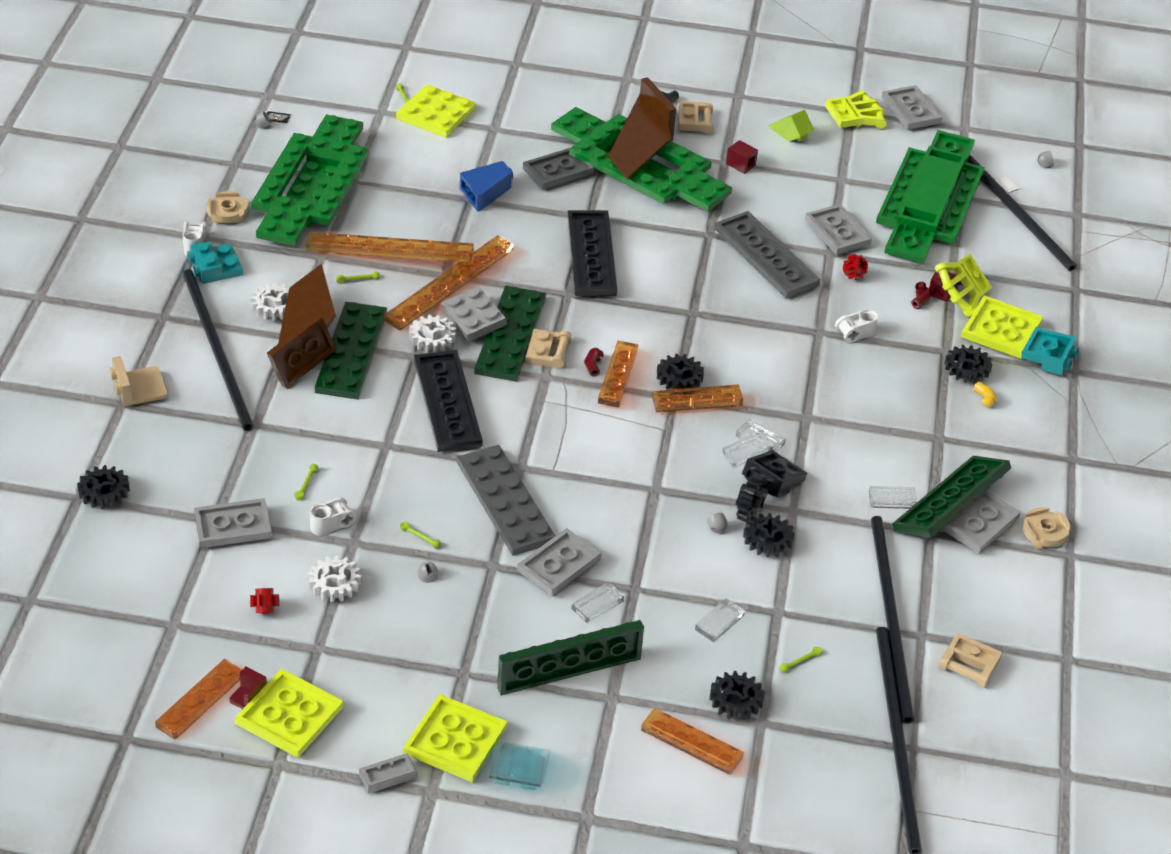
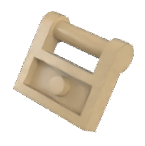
[679,101,713,135]
[525,329,572,368]
[939,632,1003,688]

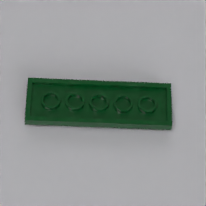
[474,285,546,382]
[315,301,387,400]
[892,455,1011,538]
[497,620,644,695]

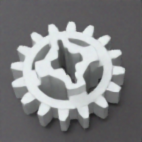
[251,283,290,321]
[409,315,456,353]
[308,556,361,602]

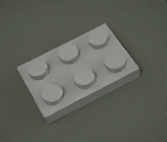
[882,85,942,130]
[805,204,872,255]
[441,286,507,342]
[941,491,1021,554]
[194,498,272,548]
[517,528,601,596]

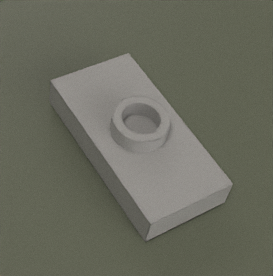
[359,753,417,794]

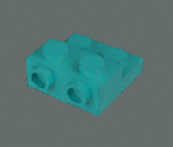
[187,241,243,284]
[1021,327,1079,375]

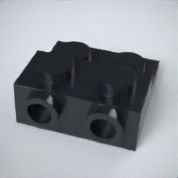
[742,450,808,497]

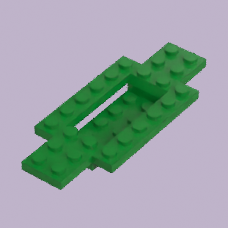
[551,107,732,212]
[251,114,369,247]
[876,130,985,264]

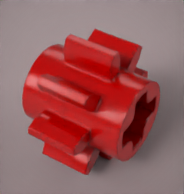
[843,254,868,280]
[250,588,280,614]

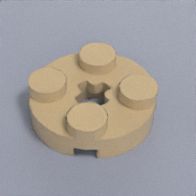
[207,191,249,224]
[1022,507,1070,549]

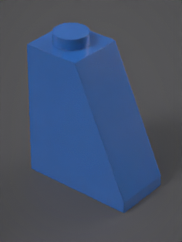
[459,161,513,211]

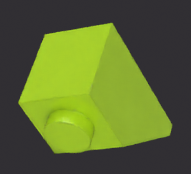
[769,109,814,142]

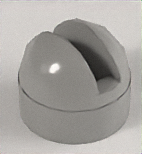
[254,111,271,128]
[1037,151,1053,167]
[707,513,727,533]
[418,561,437,583]

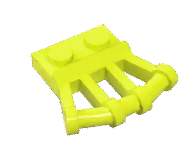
[825,90,886,129]
[935,253,992,317]

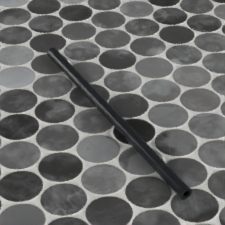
[967,155,1077,272]
[183,269,254,431]
[871,516,914,724]
[876,627,922,854]

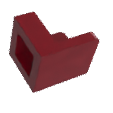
[726,140,758,174]
[929,271,955,302]
[229,666,267,710]

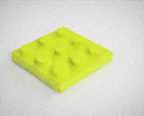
[396,84,476,138]
[961,295,1043,359]
[235,668,344,758]
[403,694,508,783]

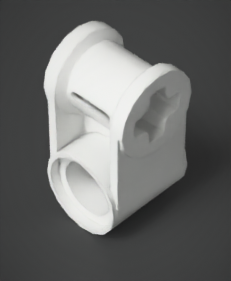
[182,221,207,256]
[835,309,878,343]
[310,497,357,536]

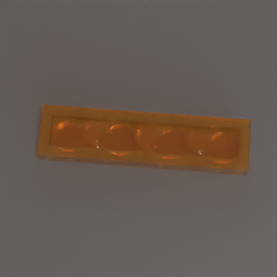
[598,340,639,408]
[652,384,743,413]
[155,659,242,740]
[641,708,744,776]

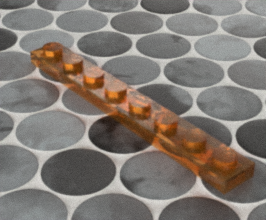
[305,232,474,263]
[384,235,513,330]

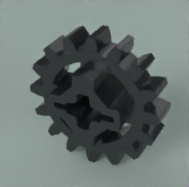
[944,345,993,383]
[656,353,704,393]
[77,465,130,509]
[735,472,768,522]
[743,513,795,557]
[709,671,765,721]

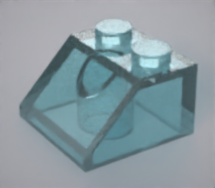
[489,741,551,790]

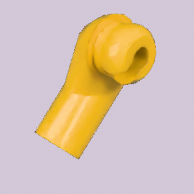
[973,381,998,408]

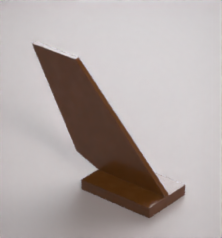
[609,77,676,180]
[267,263,336,389]

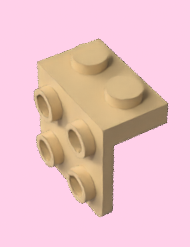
[109,356,167,407]

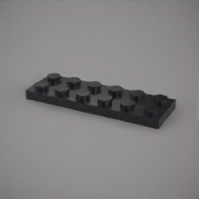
[567,210,617,296]
[414,350,483,452]

